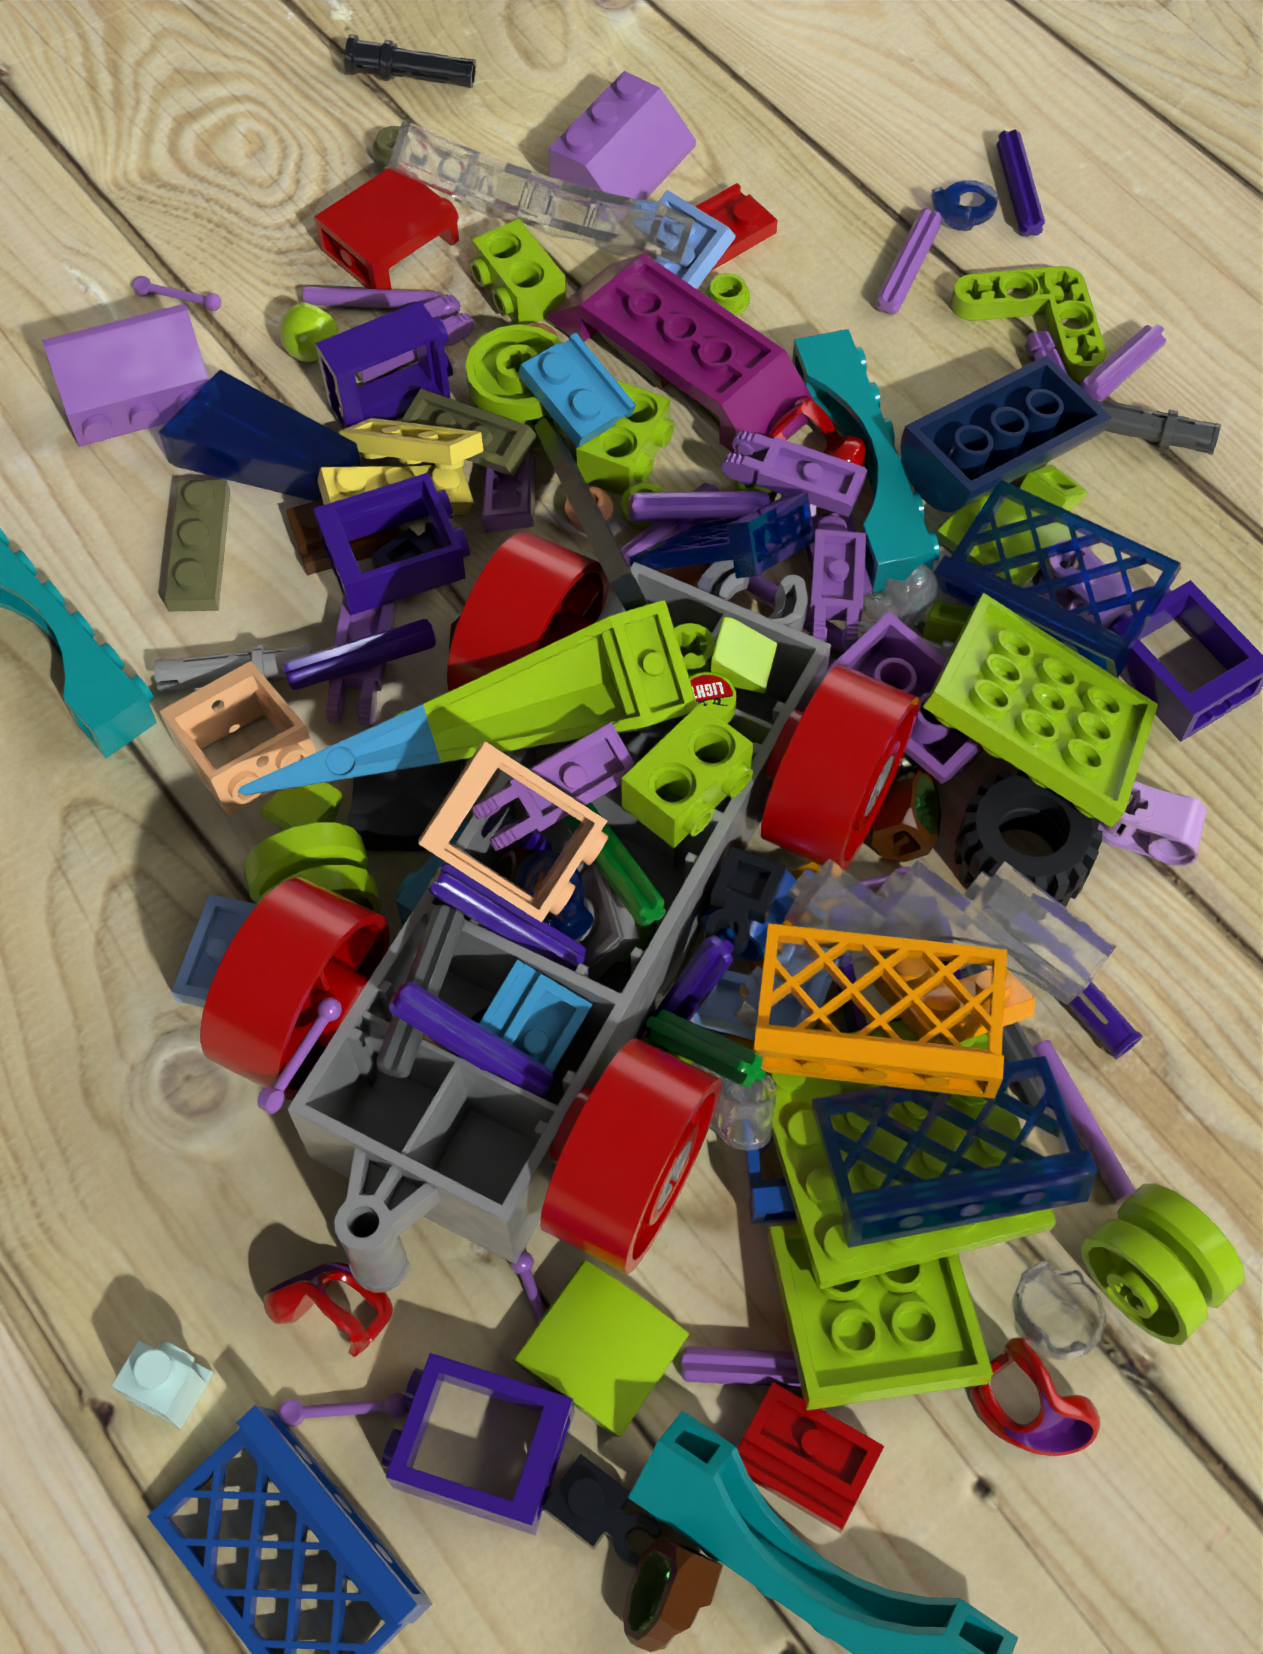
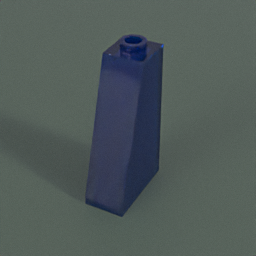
[159,369,361,501]

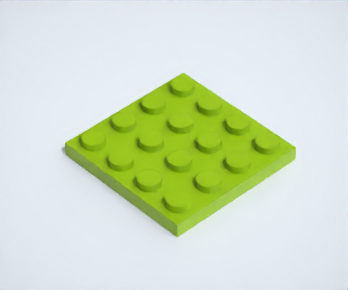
[923,593,1158,828]
[755,1020,1056,1290]

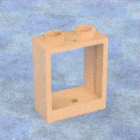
[159,661,317,816]
[418,740,608,923]

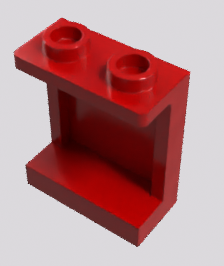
[314,163,459,290]

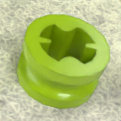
[674,623,716,677]

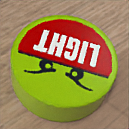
[682,672,736,724]

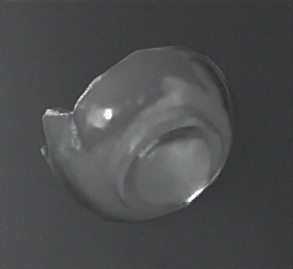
[863,564,939,628]
[1010,1261,1107,1361]

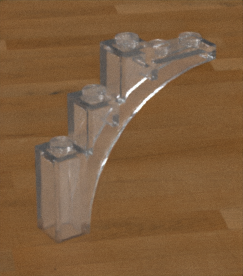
[388,122,695,265]
[734,858,1116,1031]

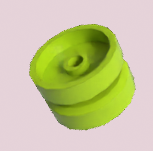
[465,324,564,448]
[243,822,382,914]
[1080,1183,1245,1345]

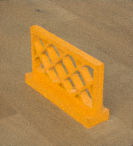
[753,923,1007,1099]

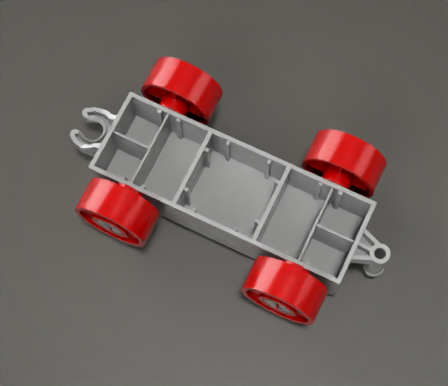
[200,531,920,1293]

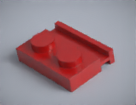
[695,183,778,272]
[737,1382,884,1534]

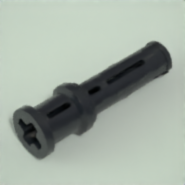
[344,34,476,88]

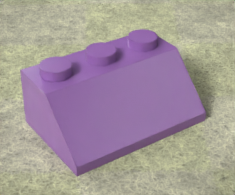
[549,71,696,225]
[42,303,218,447]
[826,611,984,784]

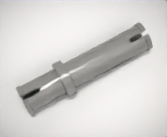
[154,644,312,692]

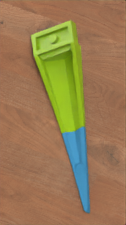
[238,600,697,795]

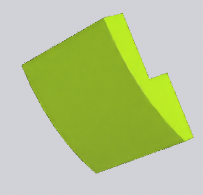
[937,483,1078,597]
[512,1260,690,1438]

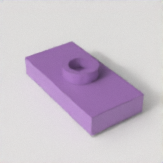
[482,449,536,533]

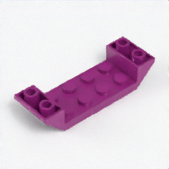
[548,253,815,462]

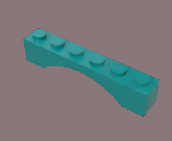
[792,329,940,594]
[0,528,157,758]
[628,1410,1018,1654]

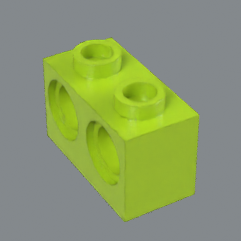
[470,218,566,325]
[576,380,675,496]
[621,703,753,848]

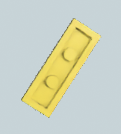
[339,418,483,470]
[317,465,474,515]

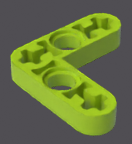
[951,266,1106,382]

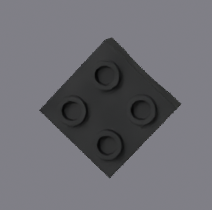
[348,759,465,851]

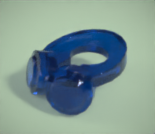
[930,180,999,231]
[514,850,594,940]

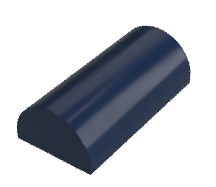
[900,355,1112,512]

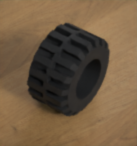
[954,769,1103,918]

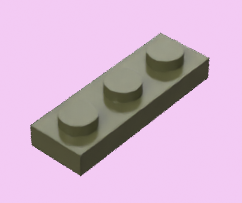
[401,389,537,477]
[165,479,231,612]

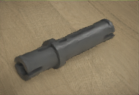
[1094,400,1221,455]

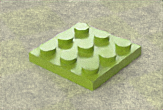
[767,1223,993,1410]

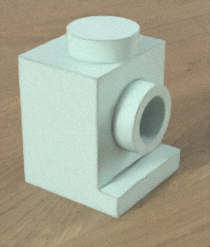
[111,1340,214,1430]

